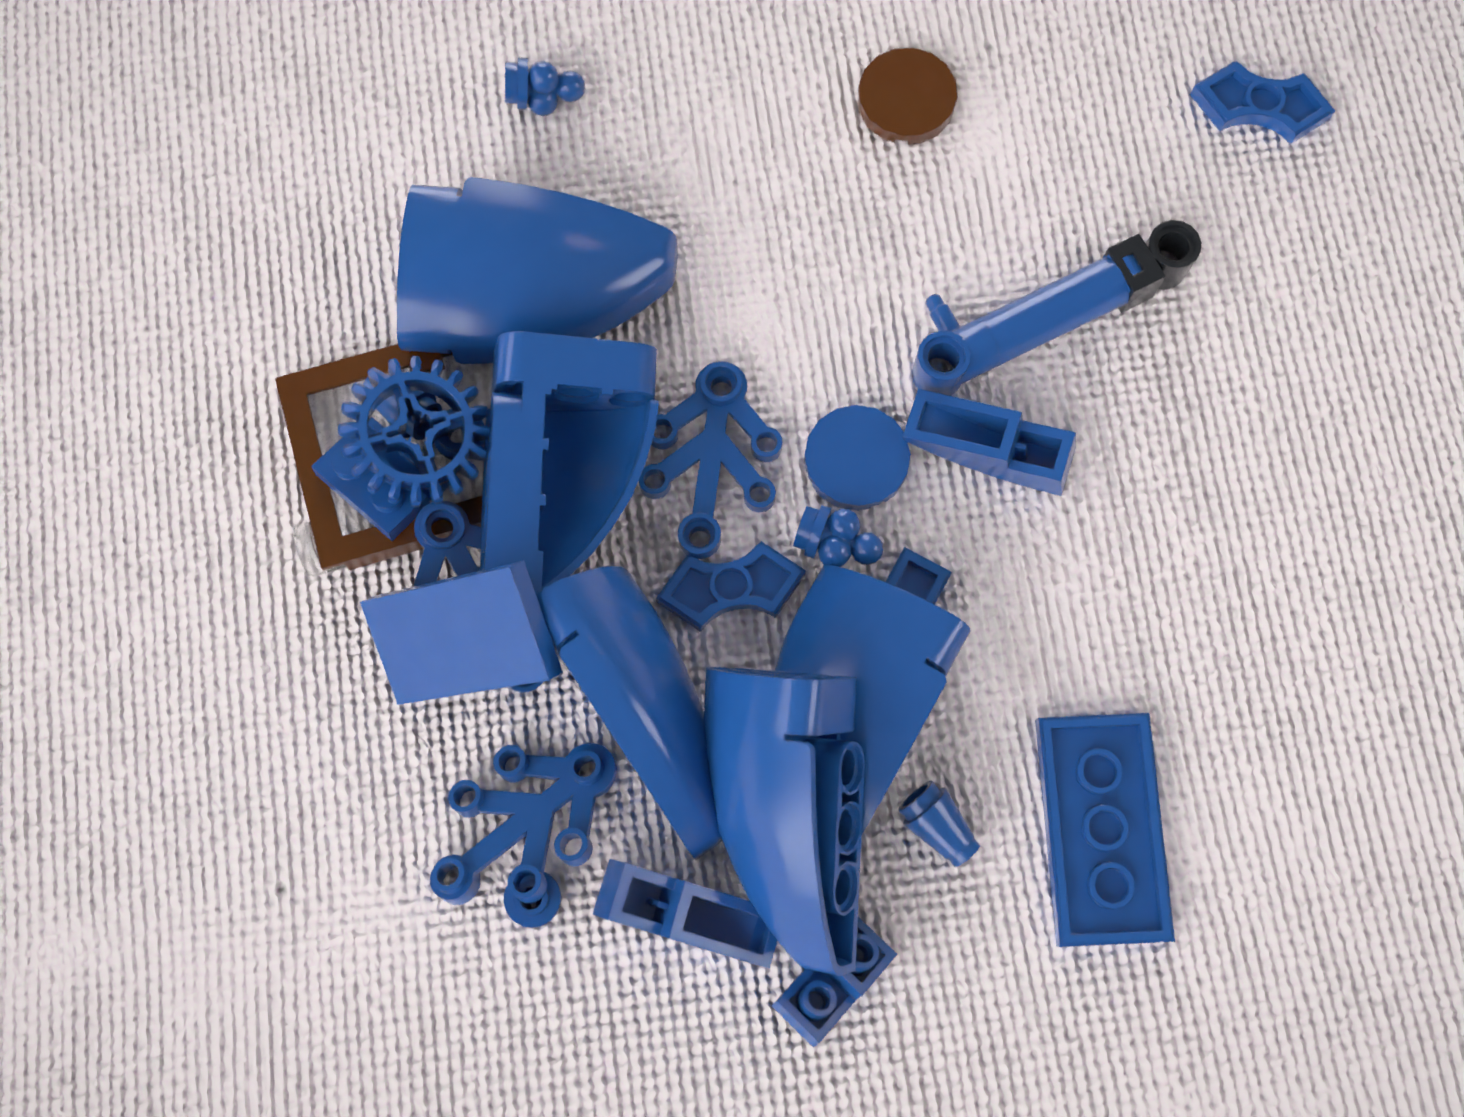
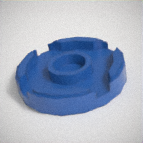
[804,405,911,511]

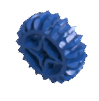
[338,356,490,507]

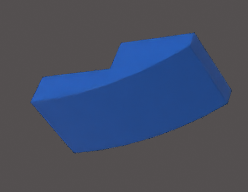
[771,916,898,1048]

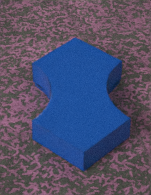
[1190,61,1336,144]
[656,541,806,632]

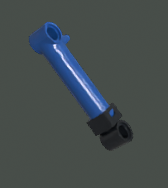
[912,220,1201,396]

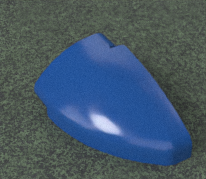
[397,177,678,364]
[480,331,659,594]
[775,564,971,835]
[536,566,722,861]
[704,667,865,975]

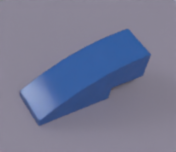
[902,389,1076,496]
[592,859,778,969]

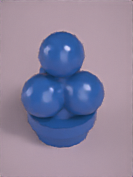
[505,57,586,116]
[793,505,883,567]

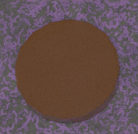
[858,47,958,144]

